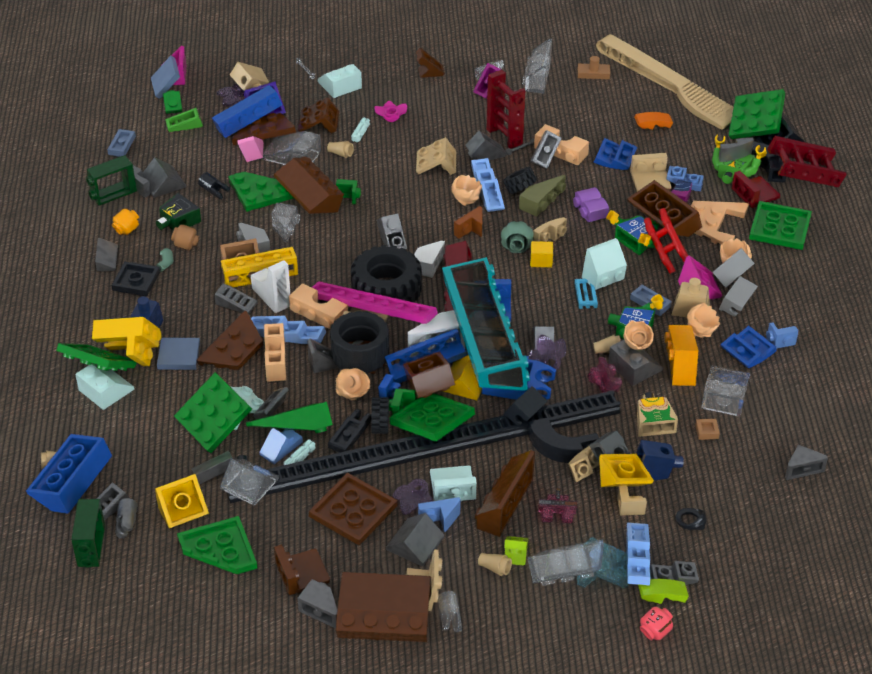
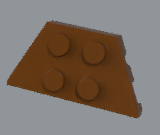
[232,113,296,145]
[197,311,263,370]

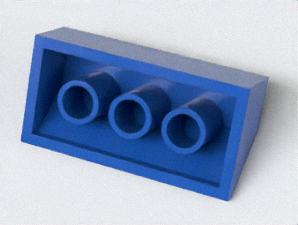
[26,434,112,514]

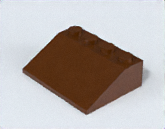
[336,572,431,642]

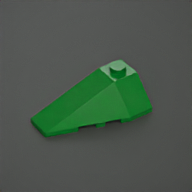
[246,402,333,433]

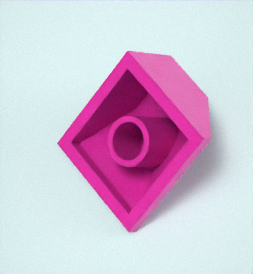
[678,255,723,299]

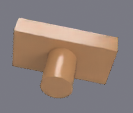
[578,56,610,79]

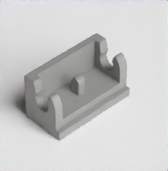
[712,248,755,287]
[719,276,758,316]

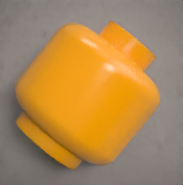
[112,209,139,235]

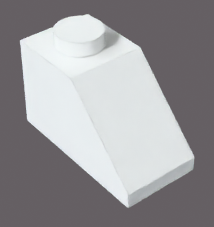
[414,241,445,278]

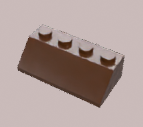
[274,157,344,214]
[627,180,702,237]
[475,450,535,537]

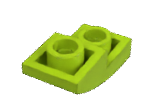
[638,579,689,604]

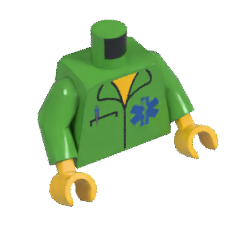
[712,135,767,184]

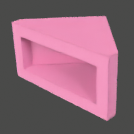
[237,136,264,162]

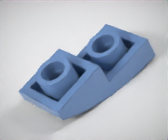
[667,166,704,192]

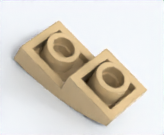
[533,217,567,242]
[568,446,599,482]

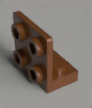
[298,97,339,134]
[274,544,330,595]

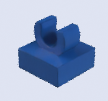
[378,374,401,398]

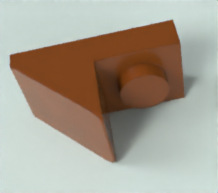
[454,206,482,239]

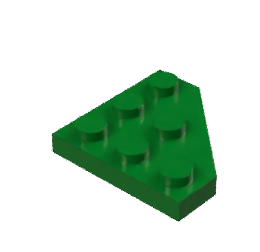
[228,172,294,212]
[177,516,258,574]

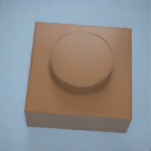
[695,419,720,440]

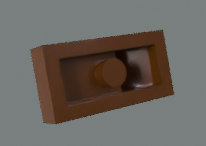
[416,47,445,78]

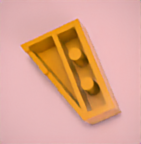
[664,325,699,386]

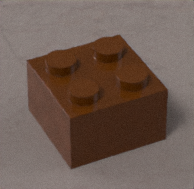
[403,352,455,398]

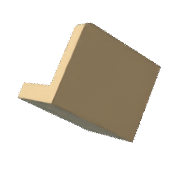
[617,485,647,515]

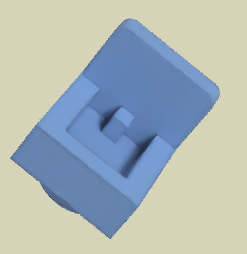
[766,323,798,349]

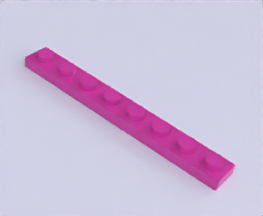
[312,282,438,324]

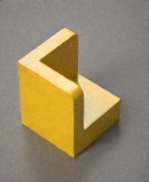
[530,241,553,268]

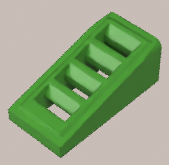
[165,108,203,132]

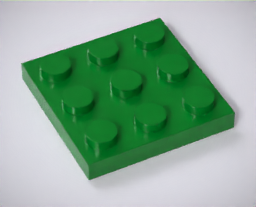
[729,89,785,139]
[749,201,812,250]
[56,343,136,371]
[174,372,252,453]
[389,393,475,441]

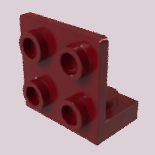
[732,170,780,208]

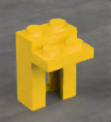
[92,317,161,367]

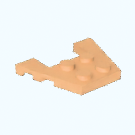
[691,201,749,244]

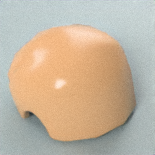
[623,320,654,350]

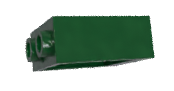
[86,155,137,206]
[71,499,105,568]

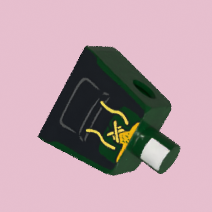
[156,193,201,231]

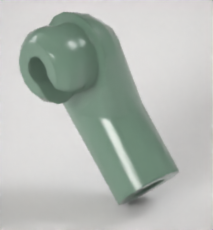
[156,248,174,272]

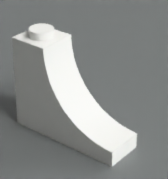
[251,260,290,313]

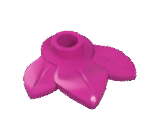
[375,101,407,122]

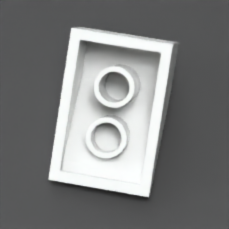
[407,310,465,357]

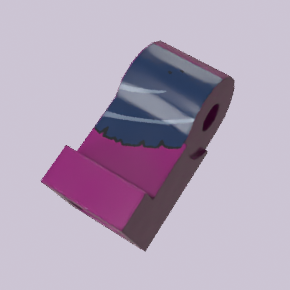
[671,179,692,203]

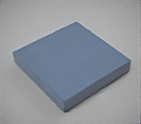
[151,55,180,99]
[157,338,200,370]

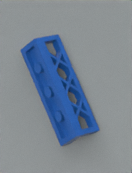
[385,328,467,383]

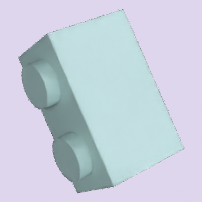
[318,64,362,98]
[582,238,627,290]
[76,364,134,410]

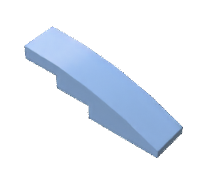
[471,158,505,212]
[251,316,326,344]
[627,523,650,585]

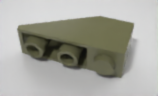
[519,175,566,217]

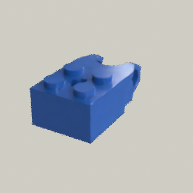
[482,350,556,400]

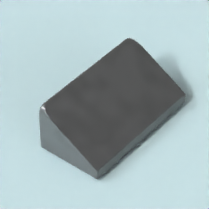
[530,130,562,169]
[95,238,118,271]
[253,387,289,419]
[192,451,236,485]

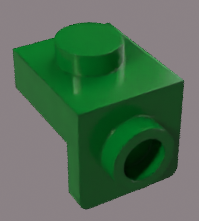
[163,90,182,114]
[336,179,361,204]
[389,388,416,415]

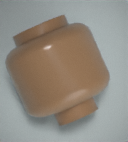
[171,224,199,250]

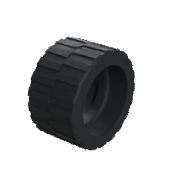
[330,311,389,373]

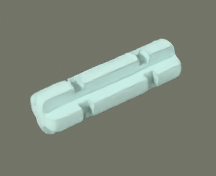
[351,117,370,142]
[284,439,316,465]

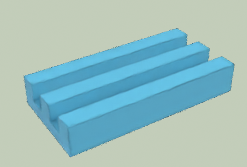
[574,279,598,309]

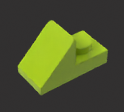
[504,536,529,566]

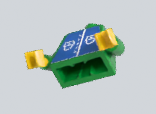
[606,210,659,255]
[608,294,664,340]

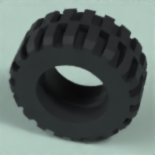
[351,245,422,302]

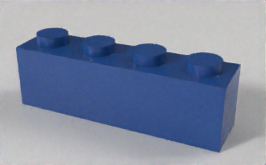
[212,85,282,138]

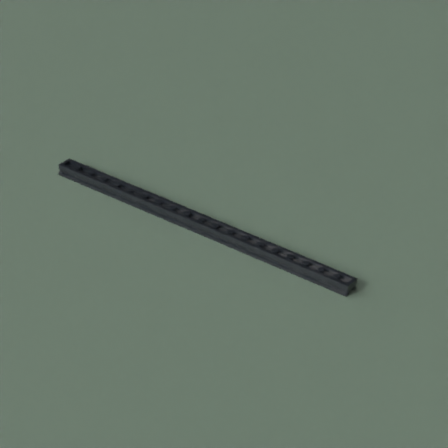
[225,390,621,503]

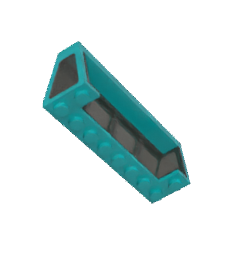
[442,257,530,391]

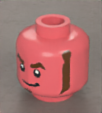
[640,607,673,640]

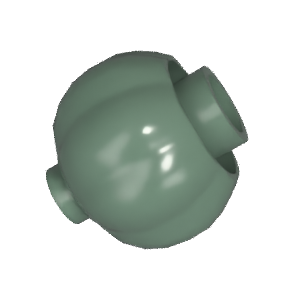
[501,221,534,253]

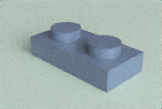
[107,129,136,157]
[630,285,672,316]

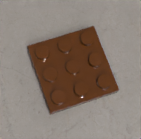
[309,472,398,546]

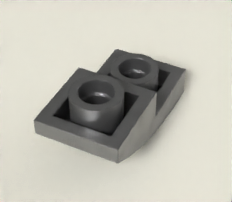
[719,138,754,162]
[133,165,151,198]
[650,561,699,585]

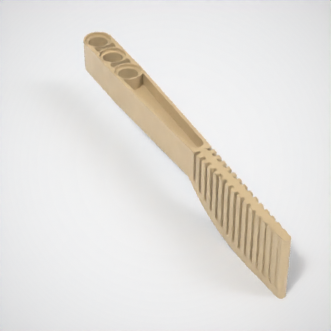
[596,34,734,130]

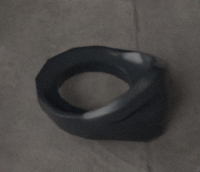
[675,508,706,530]

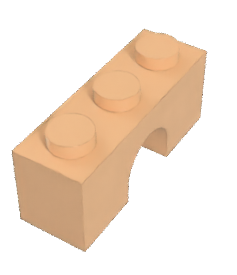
[534,124,589,165]
[289,283,348,329]
[264,323,286,382]

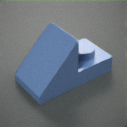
[260,428,303,465]
[418,497,461,532]

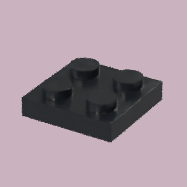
[111,261,160,296]

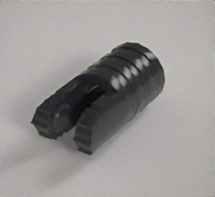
[198,173,230,200]

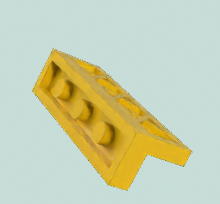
[221,247,298,287]

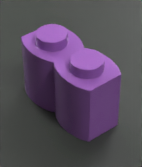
[573,187,609,222]

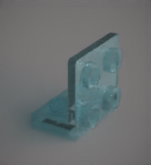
[577,537,628,589]

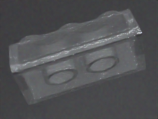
[522,39,552,94]
[527,539,604,586]

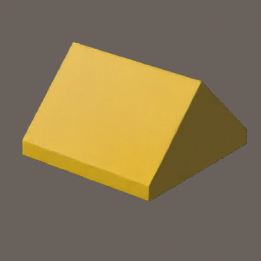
[443,355,486,401]
[599,454,654,487]
[155,474,209,529]

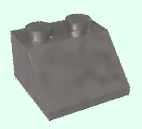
[608,340,663,386]

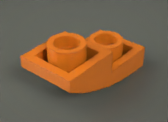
[634,112,673,130]

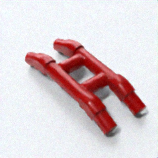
[644,208,688,274]

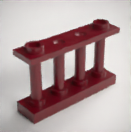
[486,69,526,149]
[767,136,847,188]

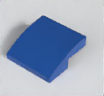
[594,138,637,170]
[720,326,777,368]

